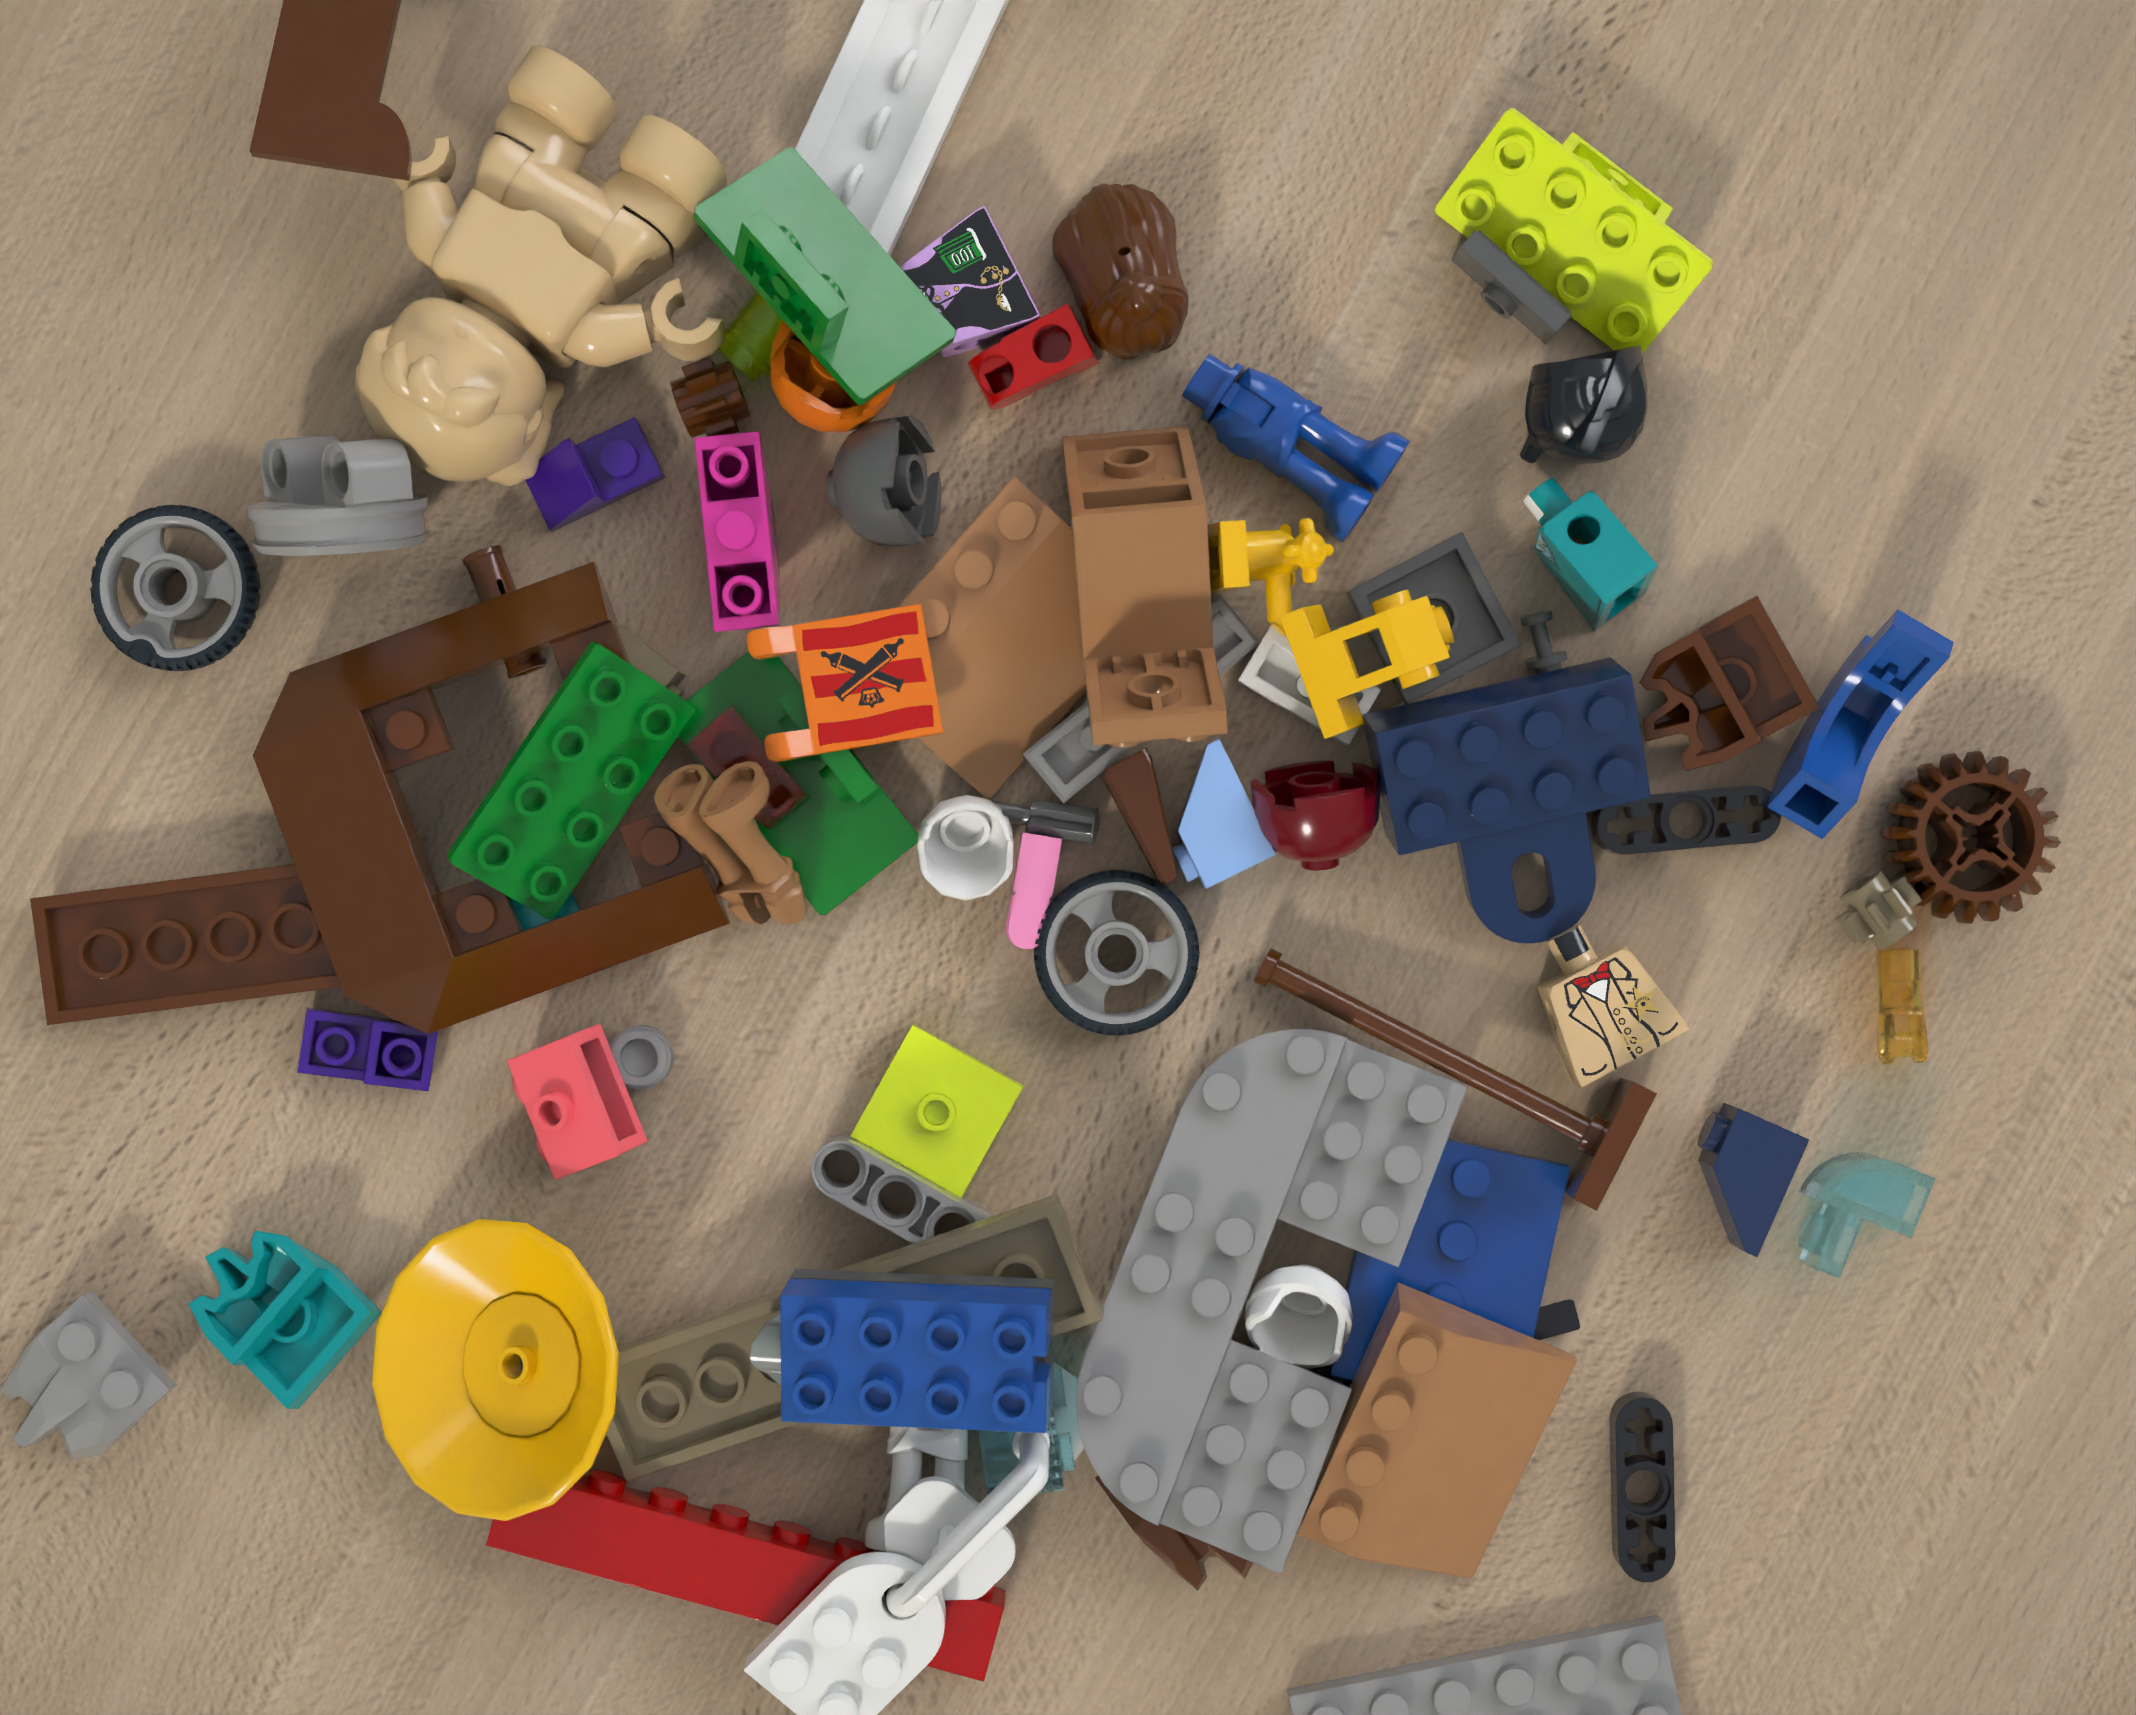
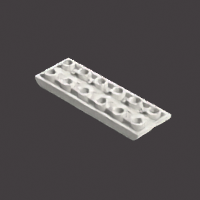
[795,0,1009,256]

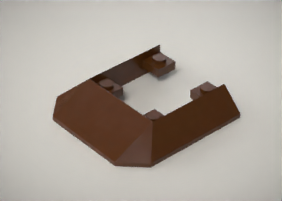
[253,562,730,1034]

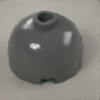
[826,415,941,547]

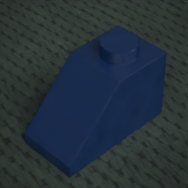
[1698,1103,1809,1257]

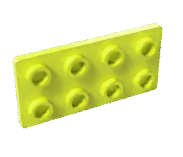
[1435,108,1713,354]

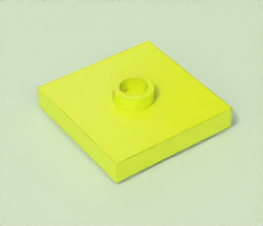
[850,1024,1024,1198]

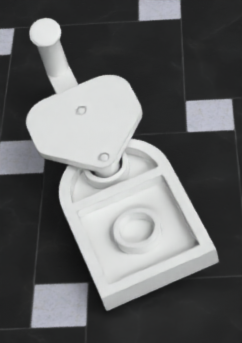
[744,1432,1050,1715]

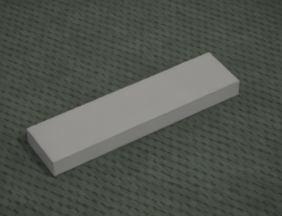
[1023,594,1260,804]

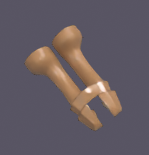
[654,761,807,925]

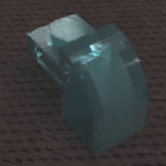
[1798,1152,1936,1278]

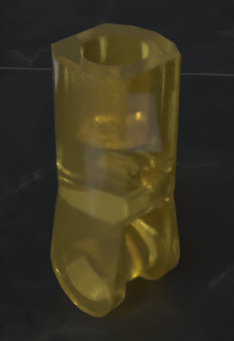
[1876,948,1928,1064]

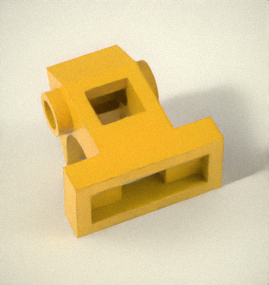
[1279,589,1454,739]

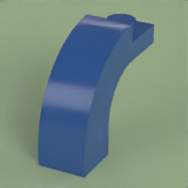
[1767,609,1954,839]

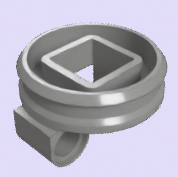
[247,435,430,556]

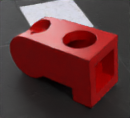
[968,304,1100,410]

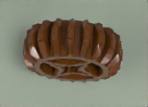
[1880,751,2061,924]

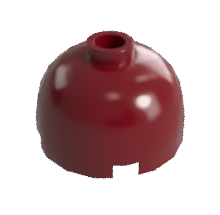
[1250,760,1380,871]

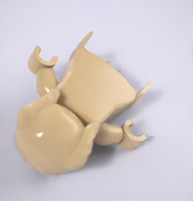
[354,45,727,486]

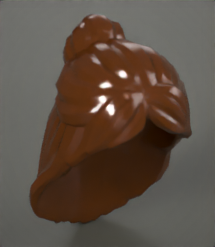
[1052,183,1189,360]

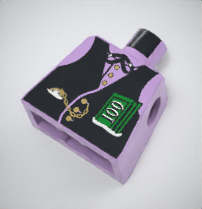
[901,206,1040,358]

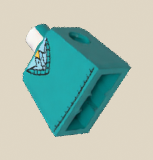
[1523,478,1658,632]

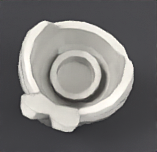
[1244,1265,1353,1368]

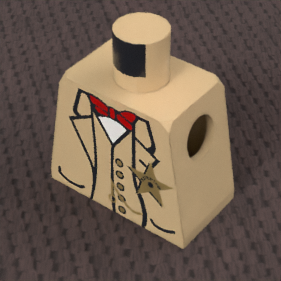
[1537,924,1690,1088]

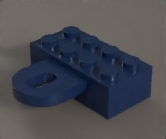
[1362,657,1651,944]

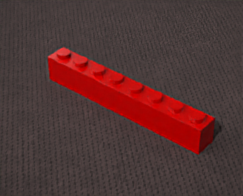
[486,1470,1006,1682]

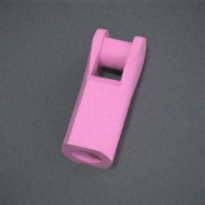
[1005,832,1062,949]

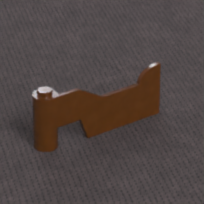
[250,0,412,181]

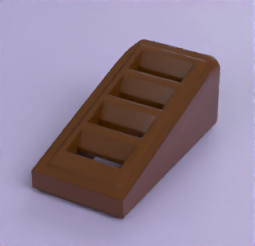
[1102,748,1177,884]

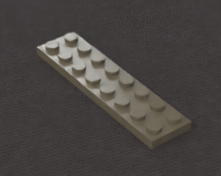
[606,1194,1104,1481]

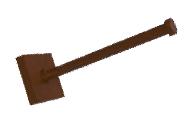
[1254,948,1657,1211]

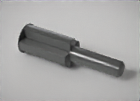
[992,800,1100,845]

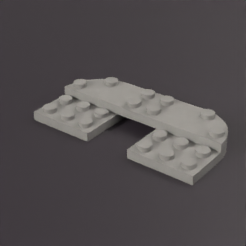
[1076,1029,1468,1574]

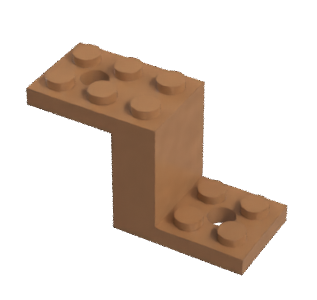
[1062,425,1228,748]

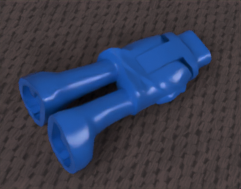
[1182,353,1410,543]

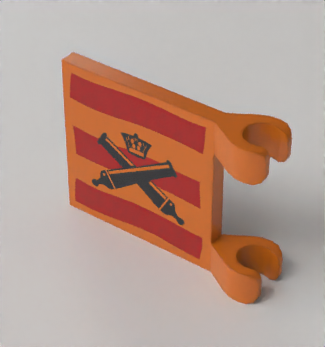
[746,604,943,762]

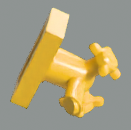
[1207,518,1334,637]

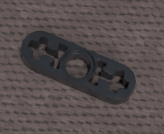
[1591,785,1781,855]
[1609,1392,1676,1582]

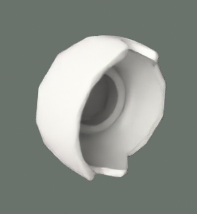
[917,795,1013,901]

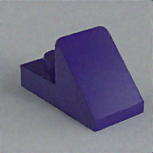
[525,417,666,532]

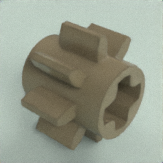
[1836,870,1922,949]

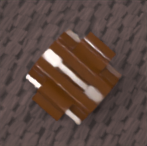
[670,357,750,438]

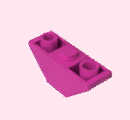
[694,431,780,633]

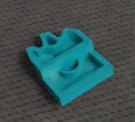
[188,1230,382,1409]

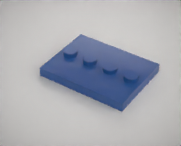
[1328,1139,1570,1380]

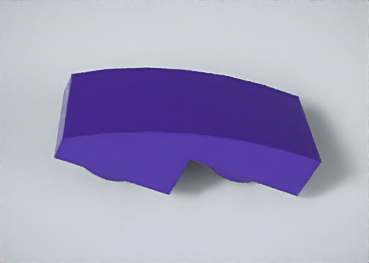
[297,1007,438,1091]

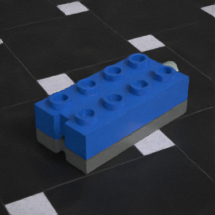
[749,1269,1055,1433]

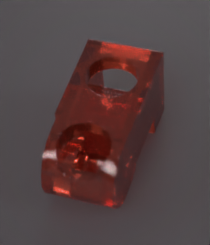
[687,704,808,830]

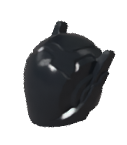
[1520,345,1648,464]

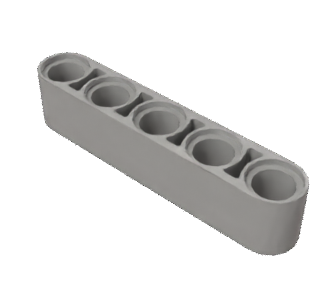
[811,1135,1093,1282]

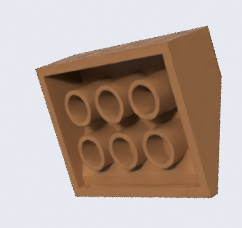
[897,477,1086,800]
[1297,1282,1577,1578]

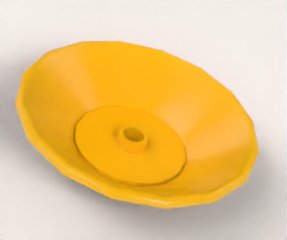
[372,1219,619,1521]

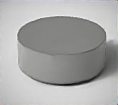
[610,1025,674,1090]

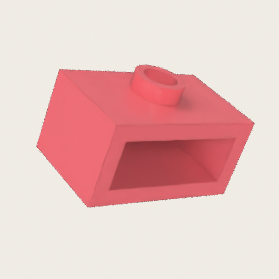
[507,1023,648,1180]

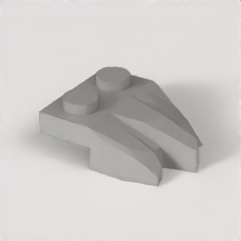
[0,1291,177,1460]

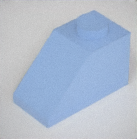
[1172,739,1276,889]

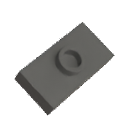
[1452,230,1571,344]

